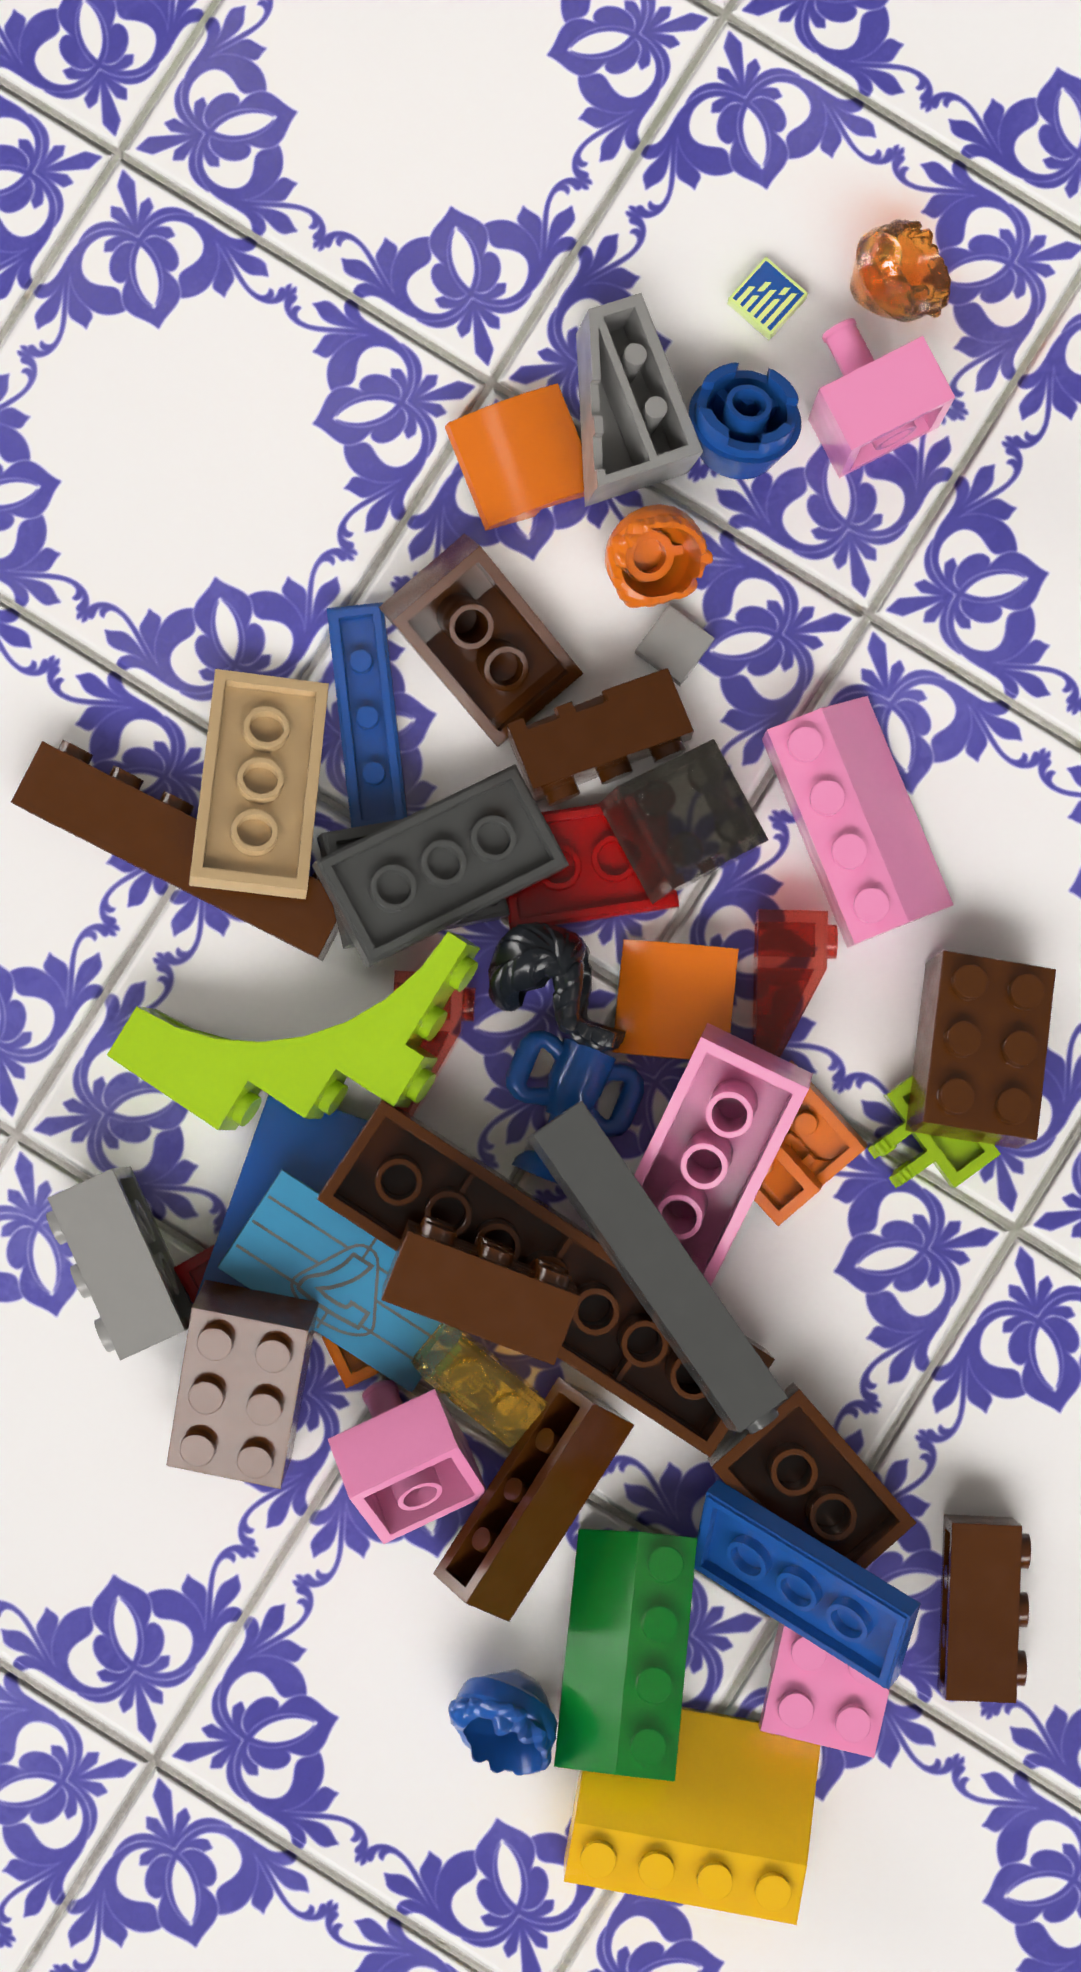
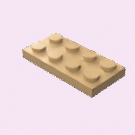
[189,669,329,900]

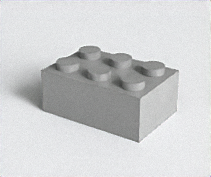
[46,1166,193,1361]

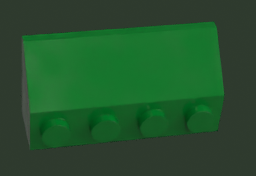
[554,1529,697,1781]

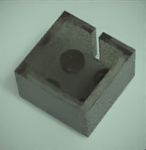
[598,739,768,904]

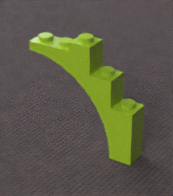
[107,932,480,1130]

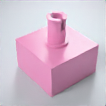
[808,318,955,478]
[328,1380,487,1544]

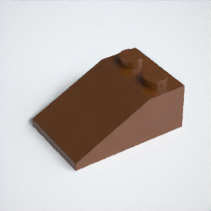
[378,533,584,747]

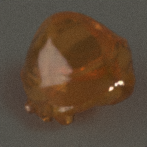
[850,219,951,323]

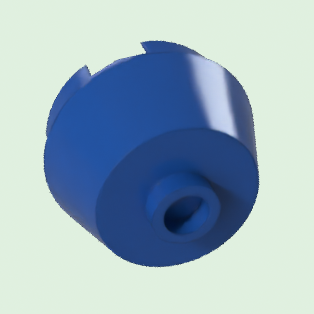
[689,362,801,480]

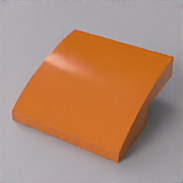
[445,383,584,531]
[612,939,739,1060]
[754,1060,868,1226]

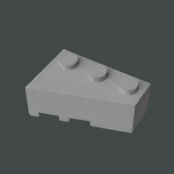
[576,293,703,507]

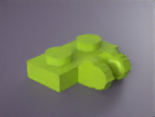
[867,1075,1001,1188]

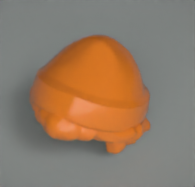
[605,504,713,608]

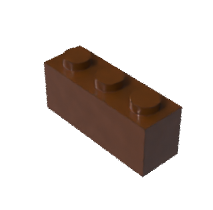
[938,1514,1031,1703]

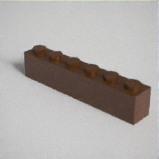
[11,740,339,961]

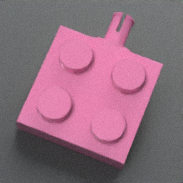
[758,1622,890,1758]

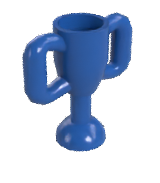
[506,1030,644,1184]

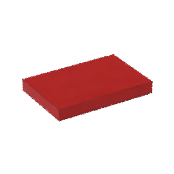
[506,794,679,929]

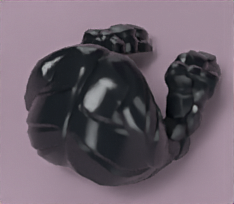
[488,922,625,1051]

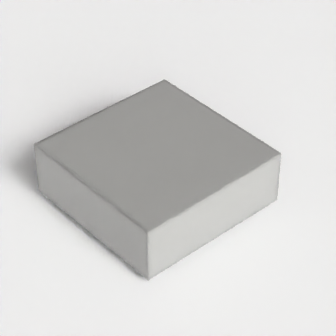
[635,605,715,686]

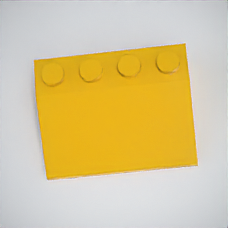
[564,1707,820,1925]

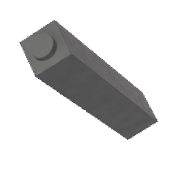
[526,1101,788,1434]

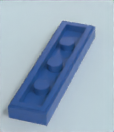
[327,602,408,828]

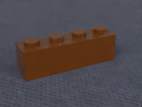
[433,1377,634,1622]

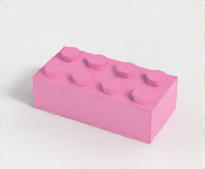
[634,1023,813,1286]

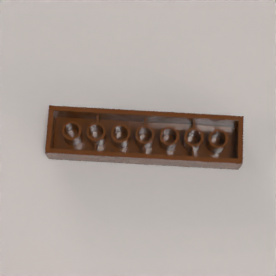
[317,1099,775,1457]

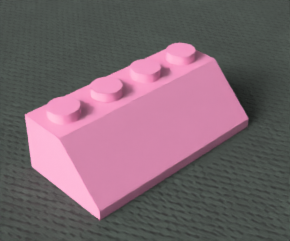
[762,696,953,948]

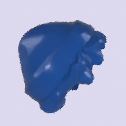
[448,1669,558,1776]

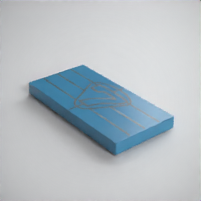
[218,1169,454,1393]

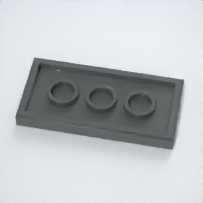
[312,764,569,968]

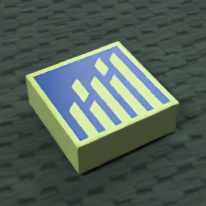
[727,257,808,340]

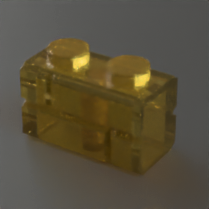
[411,1323,547,1447]

